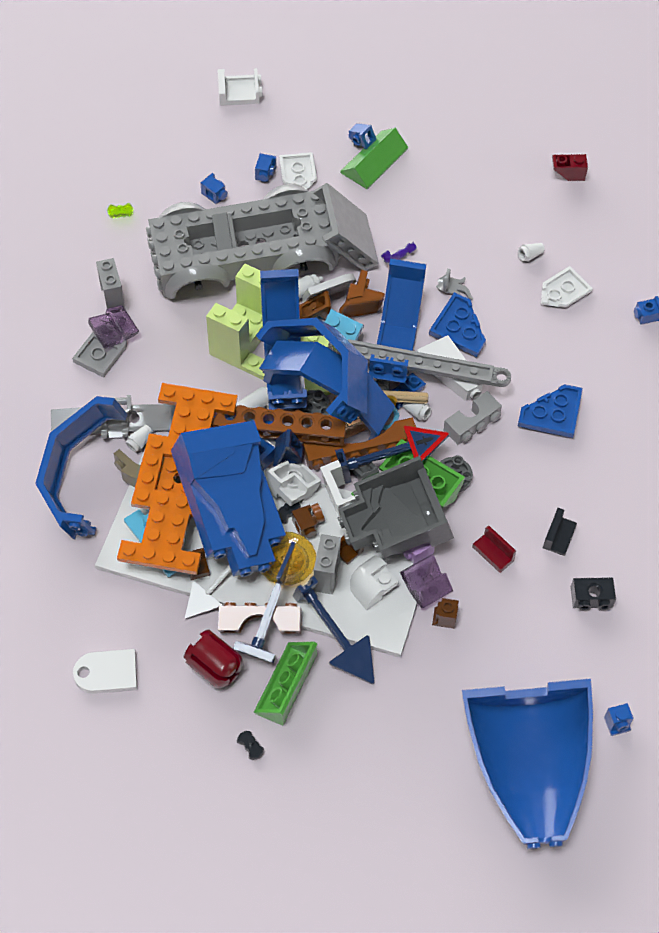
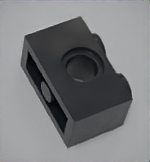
[570,577,616,610]

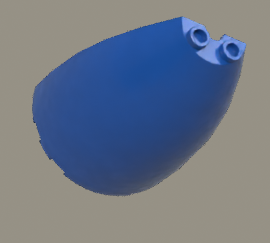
[462,679,593,849]

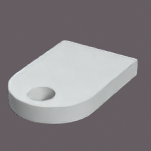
[301,273,356,303]
[73,649,137,694]

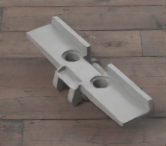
[51,395,176,438]

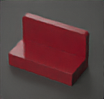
[472,525,516,573]

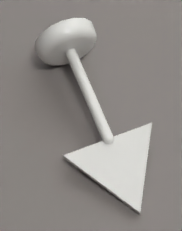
[185,566,231,619]

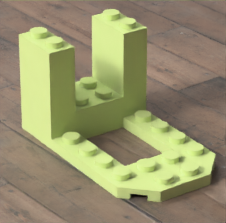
[206,264,337,395]

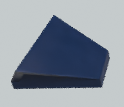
[273,429,304,467]

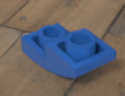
[391,373,426,410]

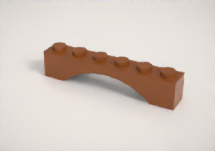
[303,417,416,470]

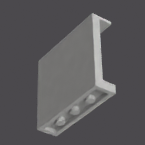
[313,183,379,271]

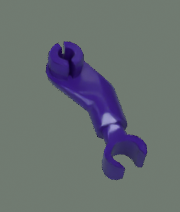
[381,242,417,263]

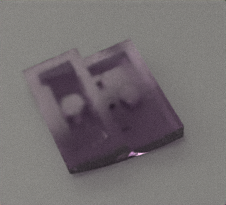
[88,305,139,349]
[400,555,453,608]

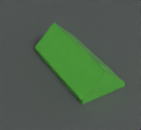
[340,127,408,189]
[379,439,465,508]
[254,642,317,726]

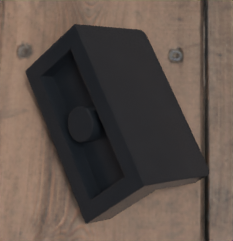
[543,507,577,556]

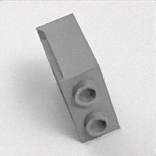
[96,258,126,316]
[314,534,341,595]

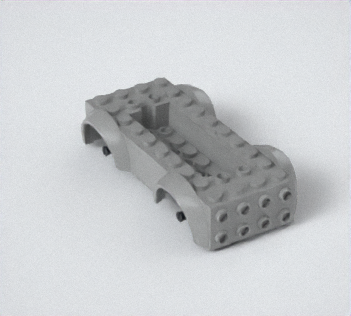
[146,184,341,299]

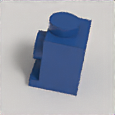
[348,123,377,149]
[255,153,277,182]
[200,173,228,204]
[634,296,659,325]
[604,703,634,736]

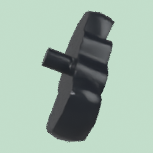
[277,502,301,524]
[237,731,264,760]

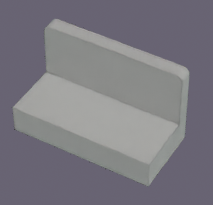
[211,212,237,251]

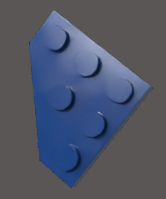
[429,292,486,357]
[517,384,583,438]

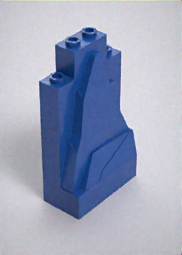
[171,420,286,577]

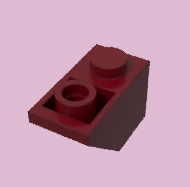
[552,154,588,181]

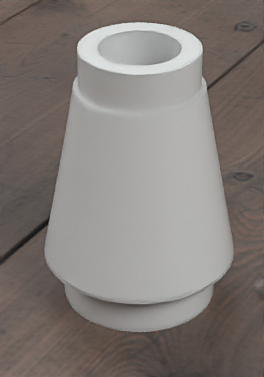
[517,243,545,262]
[403,403,432,421]
[125,424,153,453]

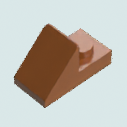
[299,290,331,320]

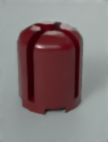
[183,629,243,688]

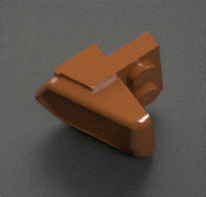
[339,270,385,318]

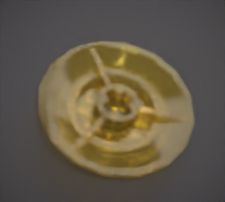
[261,532,316,585]

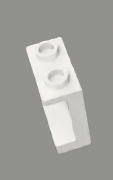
[218,68,262,106]
[320,460,356,517]

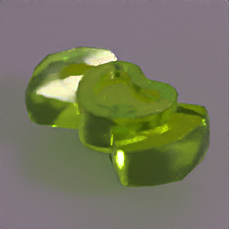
[107,203,134,218]

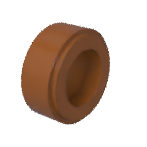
[311,503,325,523]

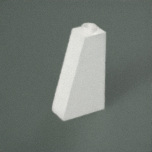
[416,335,483,401]

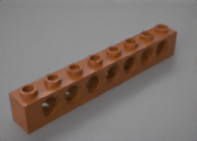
[211,405,346,446]

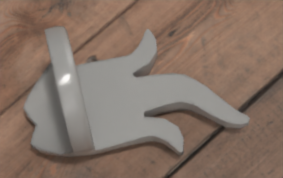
[436,269,473,300]

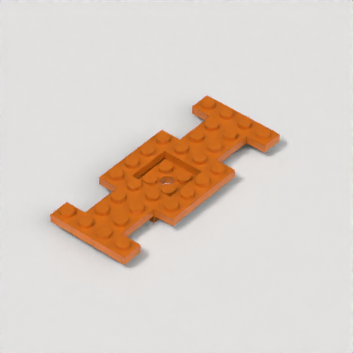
[117,383,238,575]

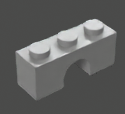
[443,391,502,445]

